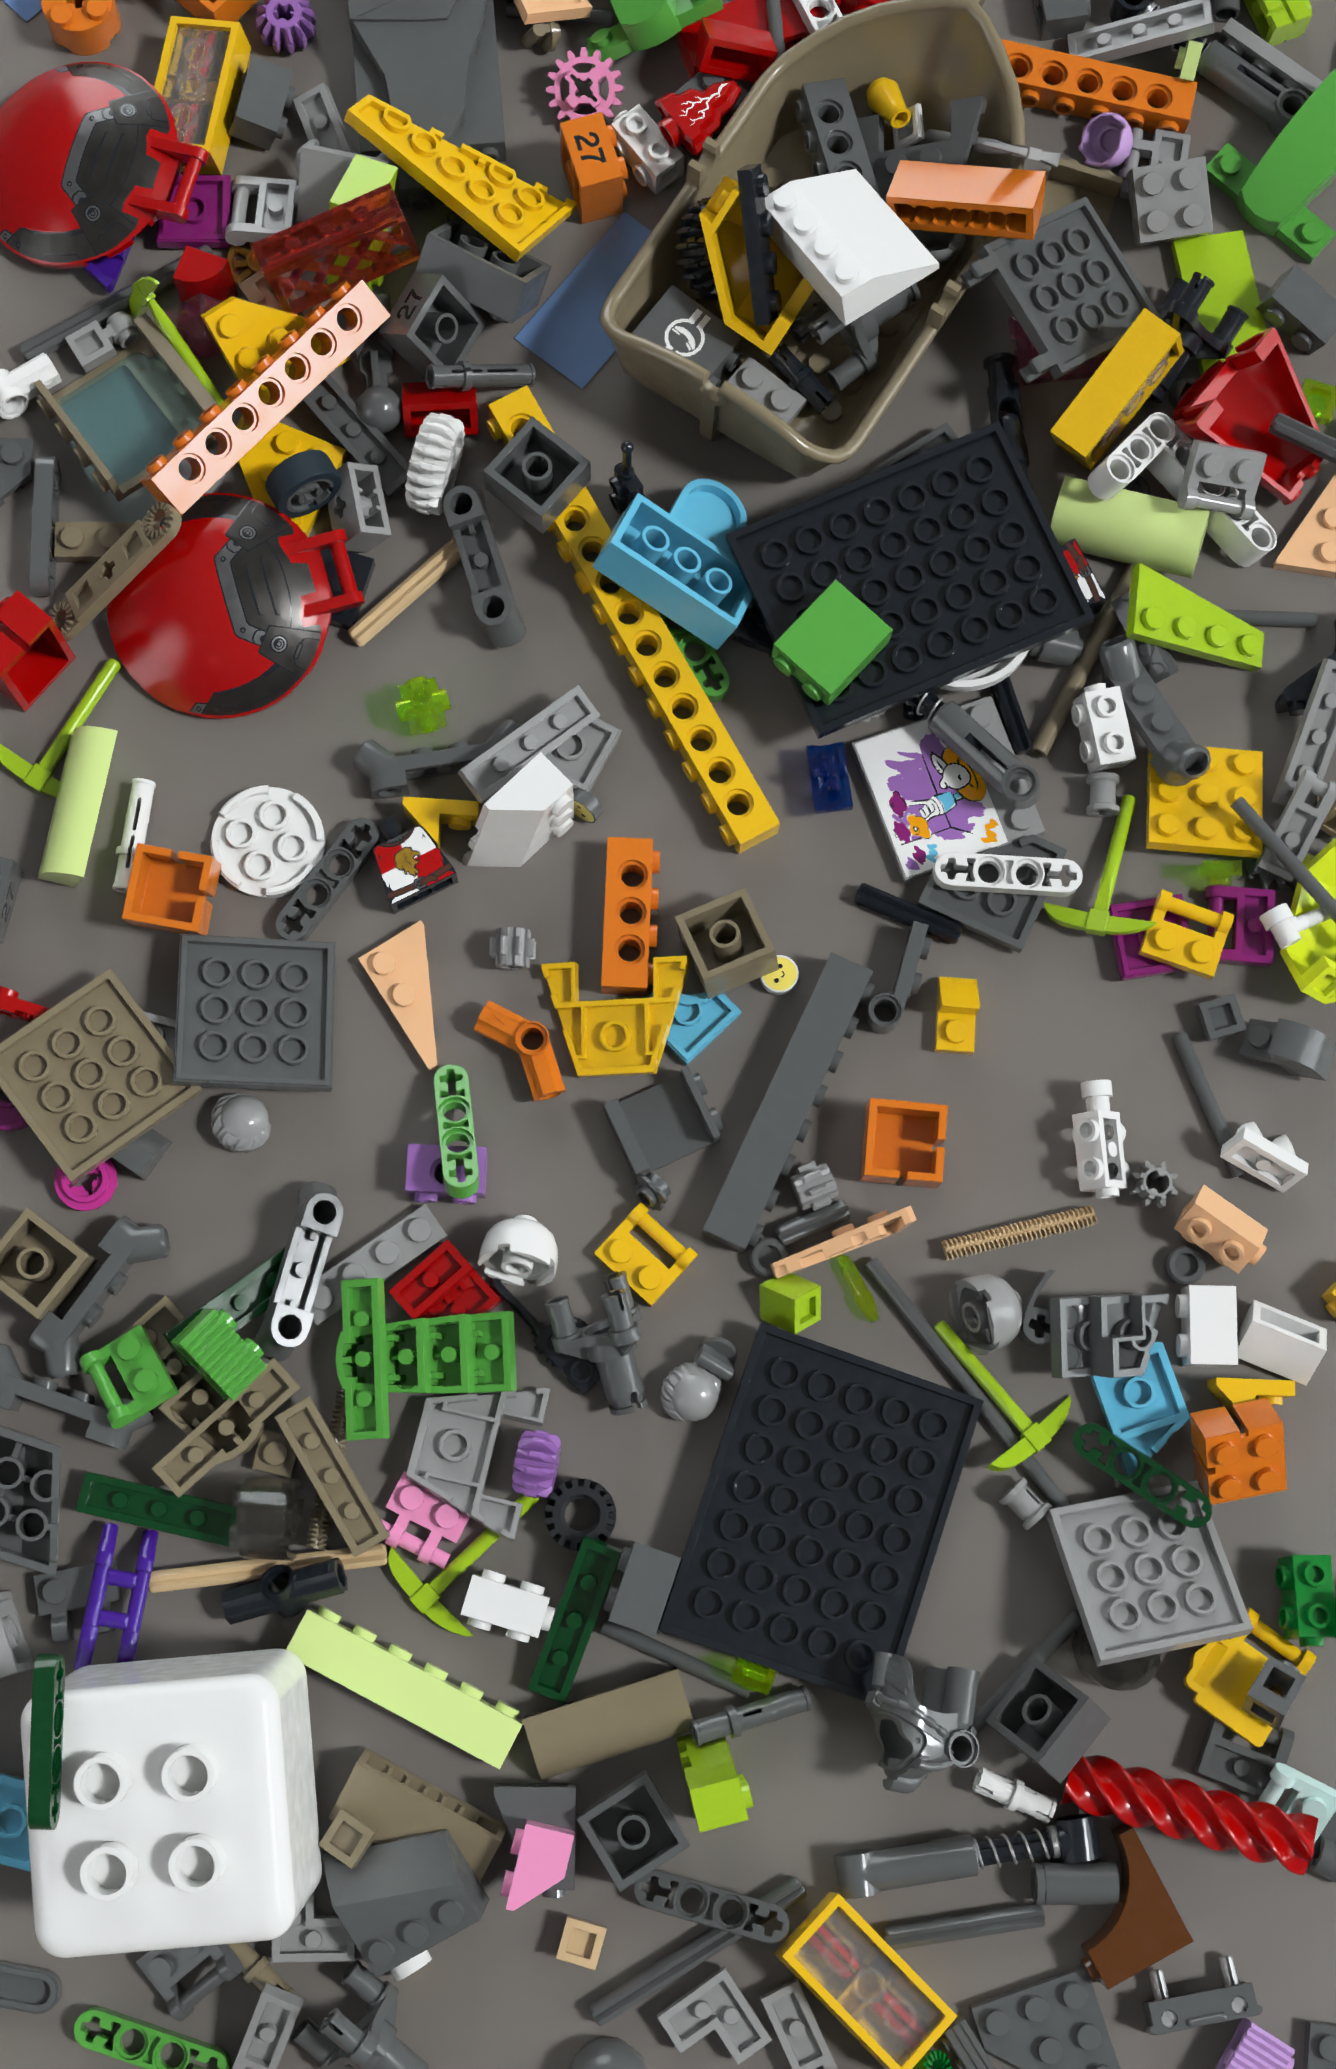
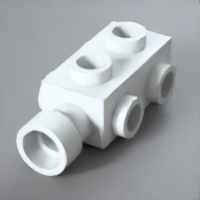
[1072,1080,1130,1199]

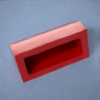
[696,17,778,83]
[173,245,238,317]
[402,382,479,438]

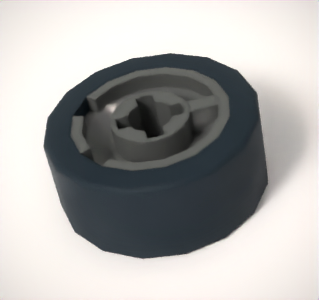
[265,450,341,517]

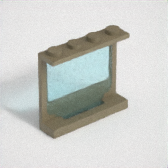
[34,312,219,502]

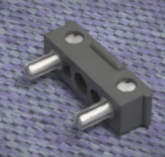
[1143,1955,1263,2035]

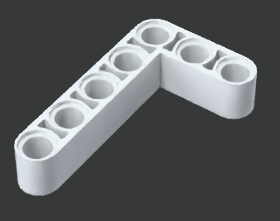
[1088,412,1277,567]

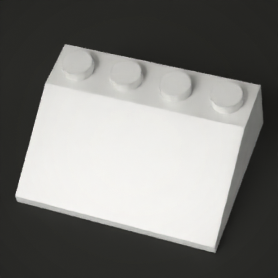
[765,169,940,326]

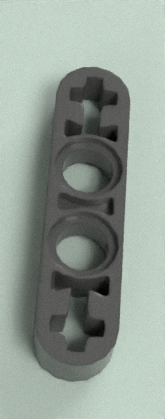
[29,456,61,596]
[276,818,380,941]
[634,1870,790,1945]

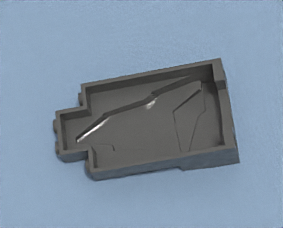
[348,0,506,209]

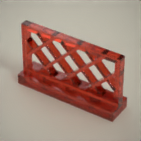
[251,183,421,314]

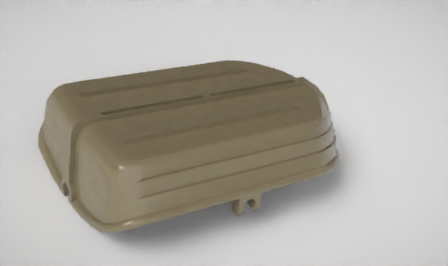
[600,0,1025,477]

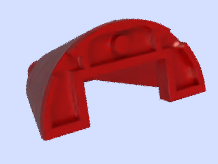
[1172,327,1324,505]

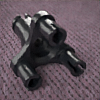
[1151,272,1249,403]

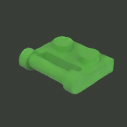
[79,1325,179,1429]

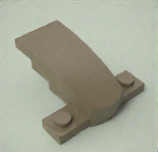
[118,1295,301,1498]

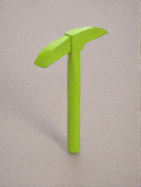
[129,276,224,406]
[0,658,121,798]
[1044,794,1156,936]
[933,1320,1071,1472]
[388,1494,540,1637]

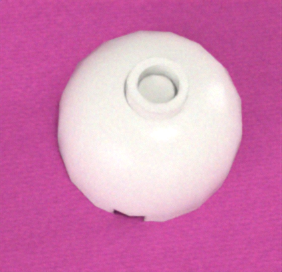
[478,1215,558,1287]

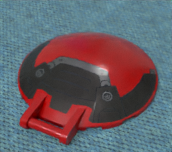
[0,62,209,269]
[107,493,365,719]

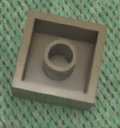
[675,887,779,999]
[0,1208,98,1320]

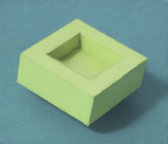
[1174,40,1203,81]

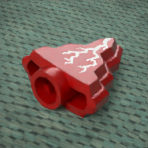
[655,80,742,157]

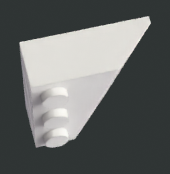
[462,752,574,867]

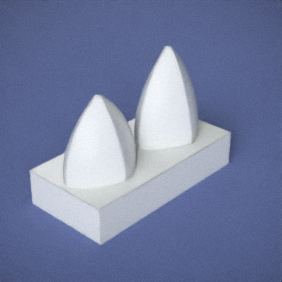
[1220,1122,1309,1193]

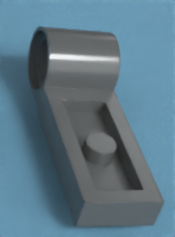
[865,921,932,1034]

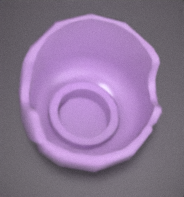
[1078,112,1133,170]

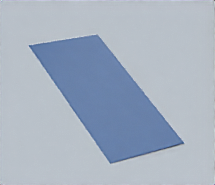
[515,212,652,389]

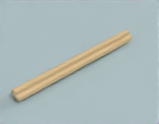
[149,1544,388,1593]

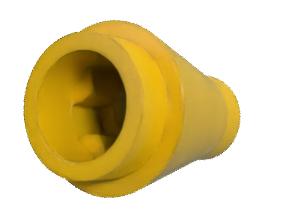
[866,77,911,129]

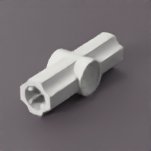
[0,352,62,420]

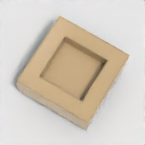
[556,1915,607,1970]

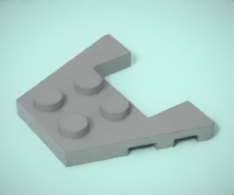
[406,1388,551,1542]

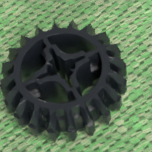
[674,197,719,300]

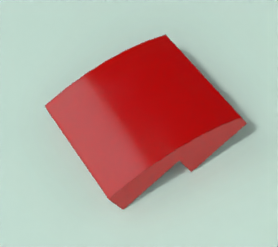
[388,1239,502,1319]

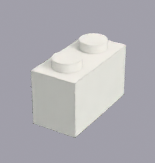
[1175,1285,1238,1367]

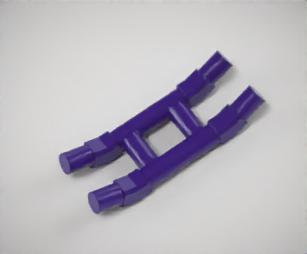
[73,1523,159,1670]

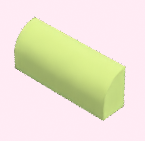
[1051,476,1210,578]
[38,726,118,888]

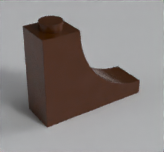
[1081,1823,1194,1990]

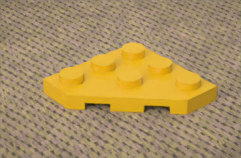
[200,296,352,404]
[236,415,347,537]

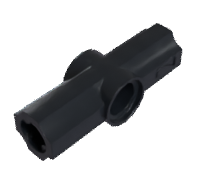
[221,1557,348,1625]

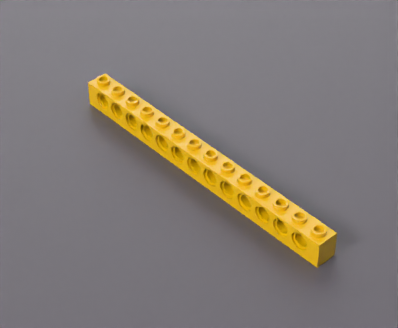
[486,385,780,854]

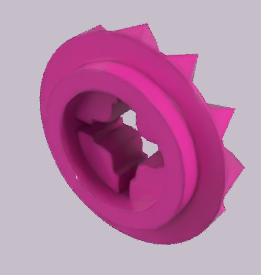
[54,1159,118,1212]

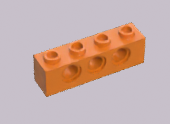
[601,837,660,996]

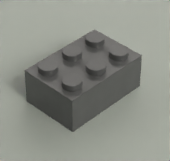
[415,218,552,324]

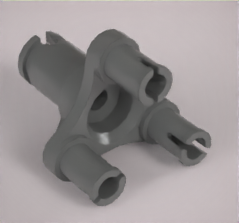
[790,283,920,392]
[544,1271,648,1416]
[292,1960,429,2069]

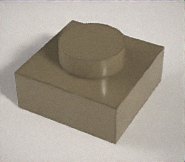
[252,1430,298,1478]
[318,1808,378,1869]

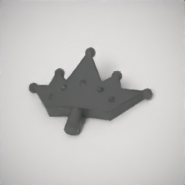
[1232,858,1296,892]

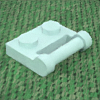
[1258,1762,1336,1844]

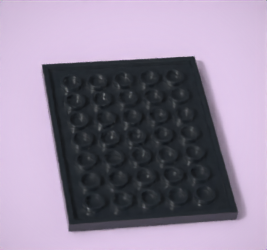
[725,422,1095,739]
[658,1322,984,1701]

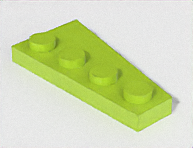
[1126,563,1264,672]

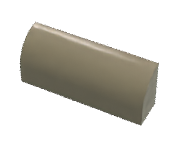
[522,1667,693,1780]
[328,1748,507,1882]

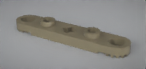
[49,501,182,642]

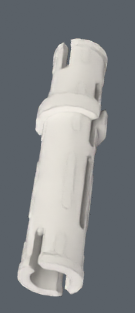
[112,778,156,894]

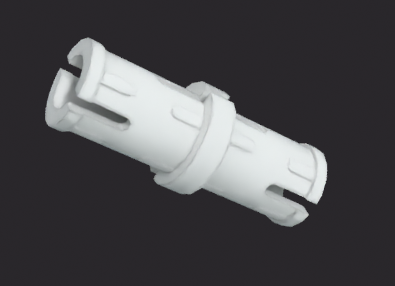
[972,1767,1057,1824]

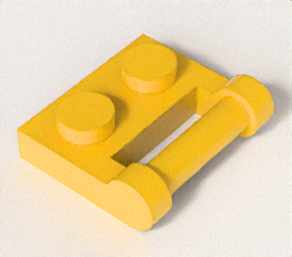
[1138,889,1234,980]
[594,1202,698,1307]

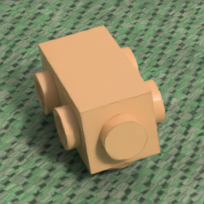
[1174,1184,1268,1274]

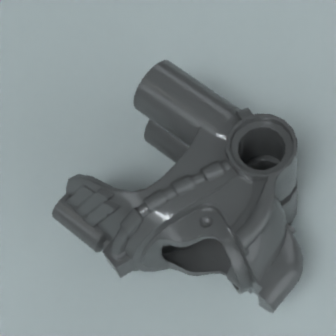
[864,1651,980,1794]

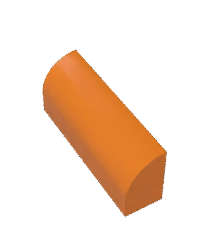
[886,160,1046,240]

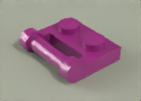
[1205,885,1275,967]

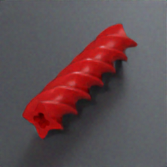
[1060,1755,1318,1875]

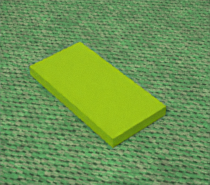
[1171,230,1266,376]

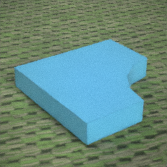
[646,991,742,1066]

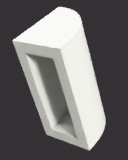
[1237,1300,1327,1386]

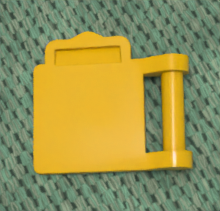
[1183,1607,1317,1747]

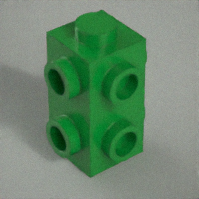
[1275,1555,1336,1647]

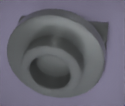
[694,1337,737,1382]

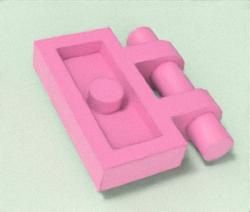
[381,1471,470,1569]

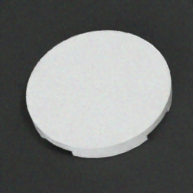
[210,785,326,899]

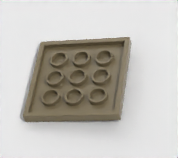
[0,968,203,1184]

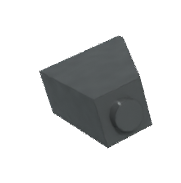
[494,1783,576,1898]

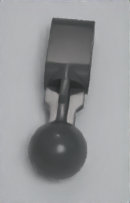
[356,293,402,434]

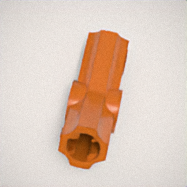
[474,1000,566,1102]

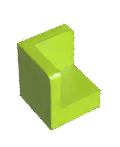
[759,1273,821,1334]

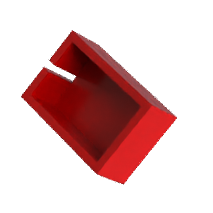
[0,590,76,712]

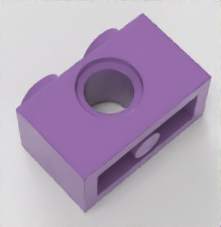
[405,1144,488,1205]

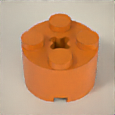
[41,0,121,56]

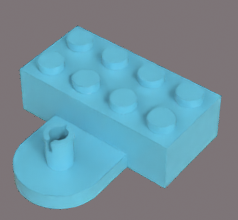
[592,479,752,650]

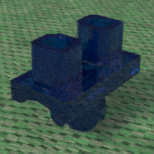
[805,742,853,814]

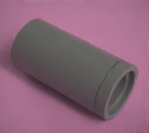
[1031,1862,1119,1905]

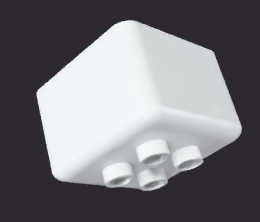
[21,1649,322,1958]

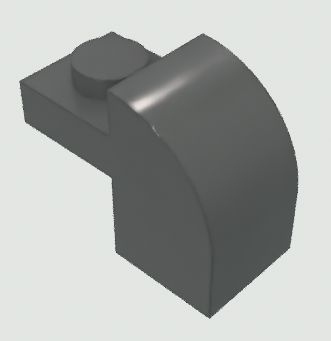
[1239,1018,1336,1081]

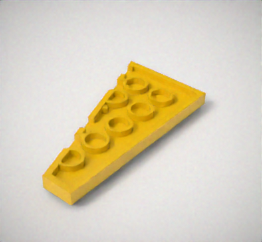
[344,94,578,262]

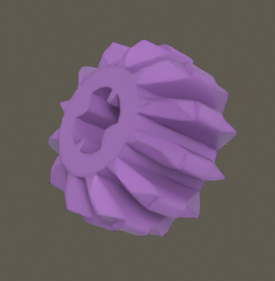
[255,0,316,56]
[512,1430,561,1498]

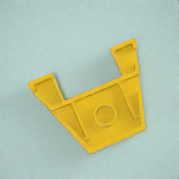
[541,955,690,1078]

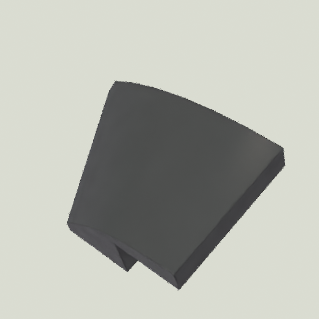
[1050,1293,1169,1379]

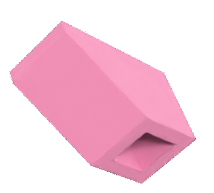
[500,1819,575,1911]

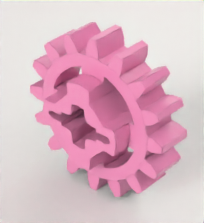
[546,47,625,121]

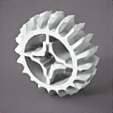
[405,412,465,516]

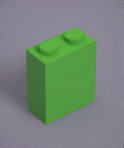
[772,580,893,706]

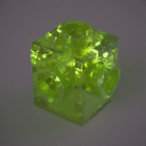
[394,676,451,735]

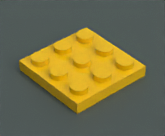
[1146,746,1263,858]

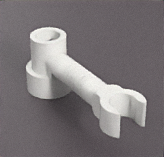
[1259,899,1336,949]

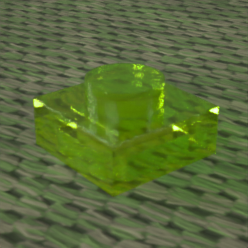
[1301,378,1336,426]
[1199,860,1242,886]
[730,1657,776,1695]

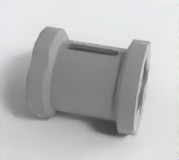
[1086,772,1120,818]
[998,1477,1052,1531]

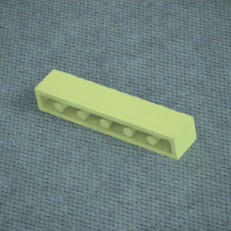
[286,1605,523,1770]

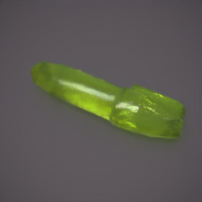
[838,1254,879,1323]

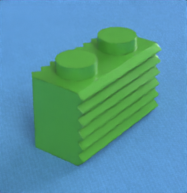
[170,1308,268,1401]

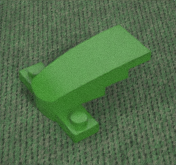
[586,0,724,68]
[1206,69,1336,264]
[335,1278,517,1441]

